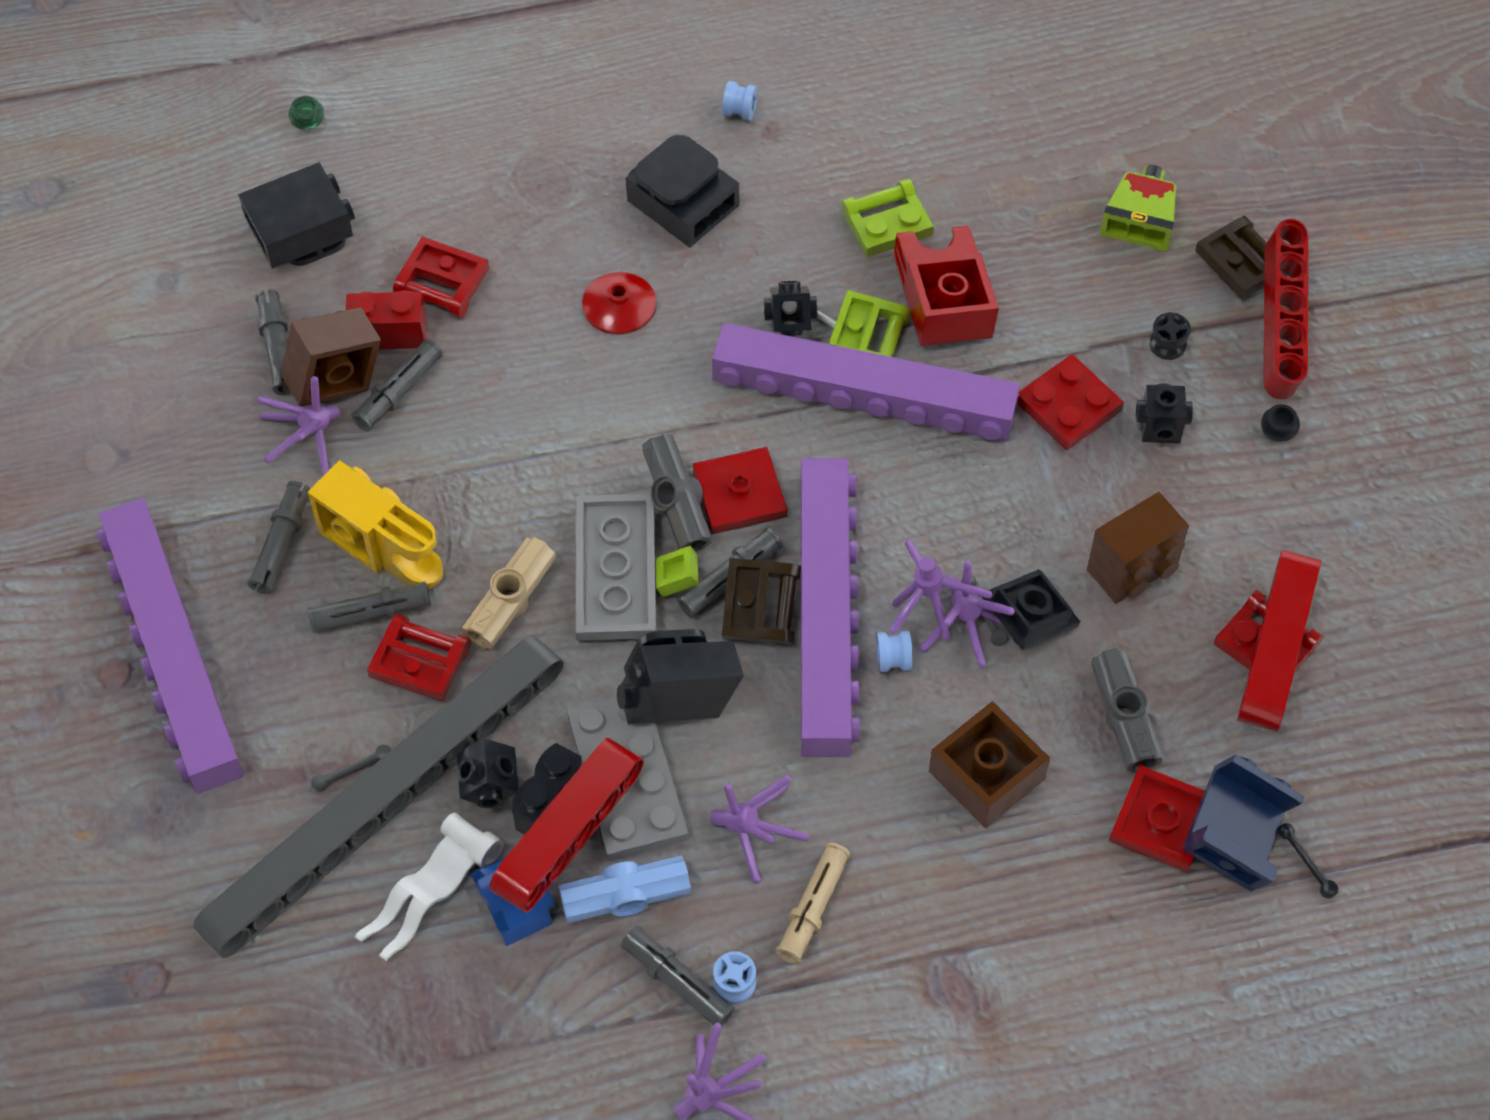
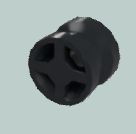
[1149,312,1191,360]

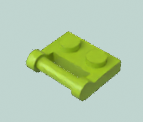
[841,178,934,257]
[829,290,911,357]

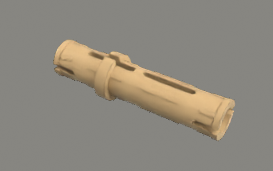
[776,842,851,964]

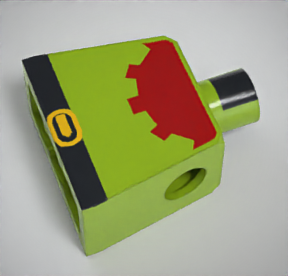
[1100,165,1176,252]

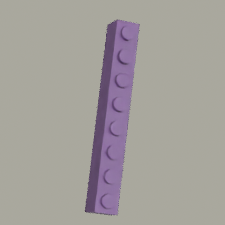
[712,323,1020,441]
[801,458,859,757]
[96,497,244,794]

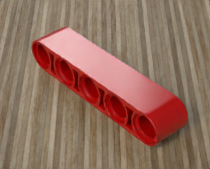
[1263,219,1309,399]
[1237,550,1322,732]
[489,738,644,913]

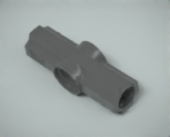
[642,434,712,551]
[1091,648,1163,773]

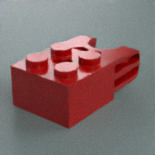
[893,225,999,346]

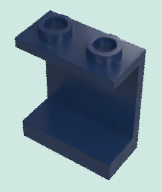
[1182,754,1305,892]

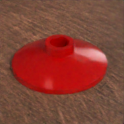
[582,272,656,335]

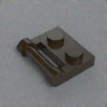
[1195,216,1288,300]
[722,558,801,646]

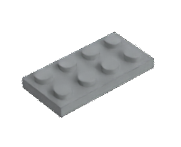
[576,494,656,641]
[567,697,689,861]

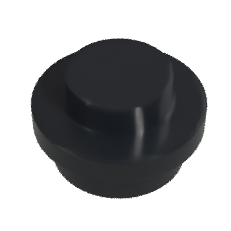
[1261,404,1300,442]

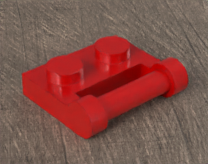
[393,236,489,318]
[1214,590,1323,673]
[367,614,471,702]

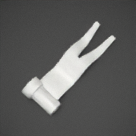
[354,812,504,961]

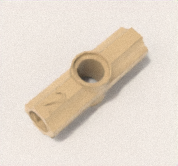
[462,537,556,650]

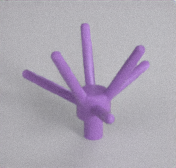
[257,376,340,476]
[889,540,992,640]
[920,561,1015,668]
[711,775,809,884]
[673,1023,766,1120]

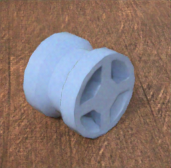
[722,81,758,121]
[876,631,912,673]
[713,951,756,1004]

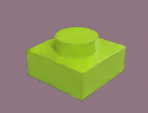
[655,546,698,597]

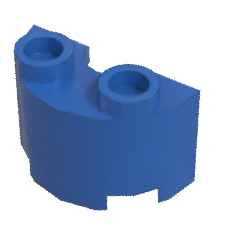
[471,856,555,946]

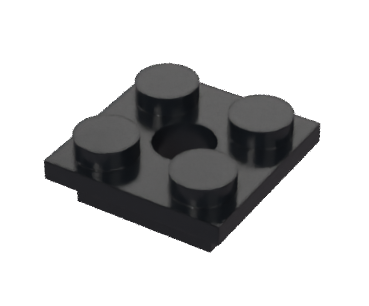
[982,569,1081,650]

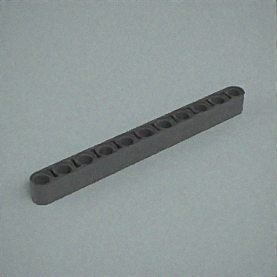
[193,635,564,958]

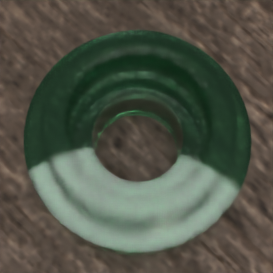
[288,96,325,130]

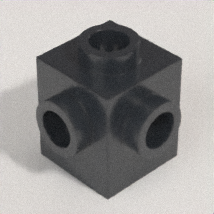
[764,281,817,336]
[1136,383,1193,443]
[457,738,518,808]

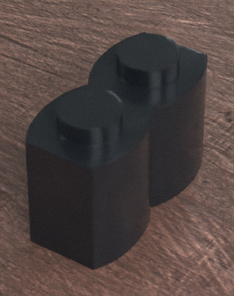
[512,743,582,835]

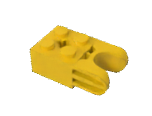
[307,460,443,590]

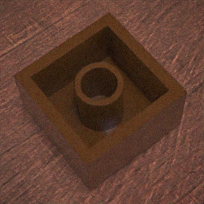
[280,307,381,406]
[1087,492,1189,604]
[929,701,1050,828]

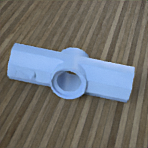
[558,856,691,923]

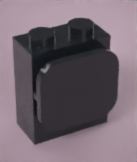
[626,135,739,248]
[238,162,355,269]
[617,629,744,725]

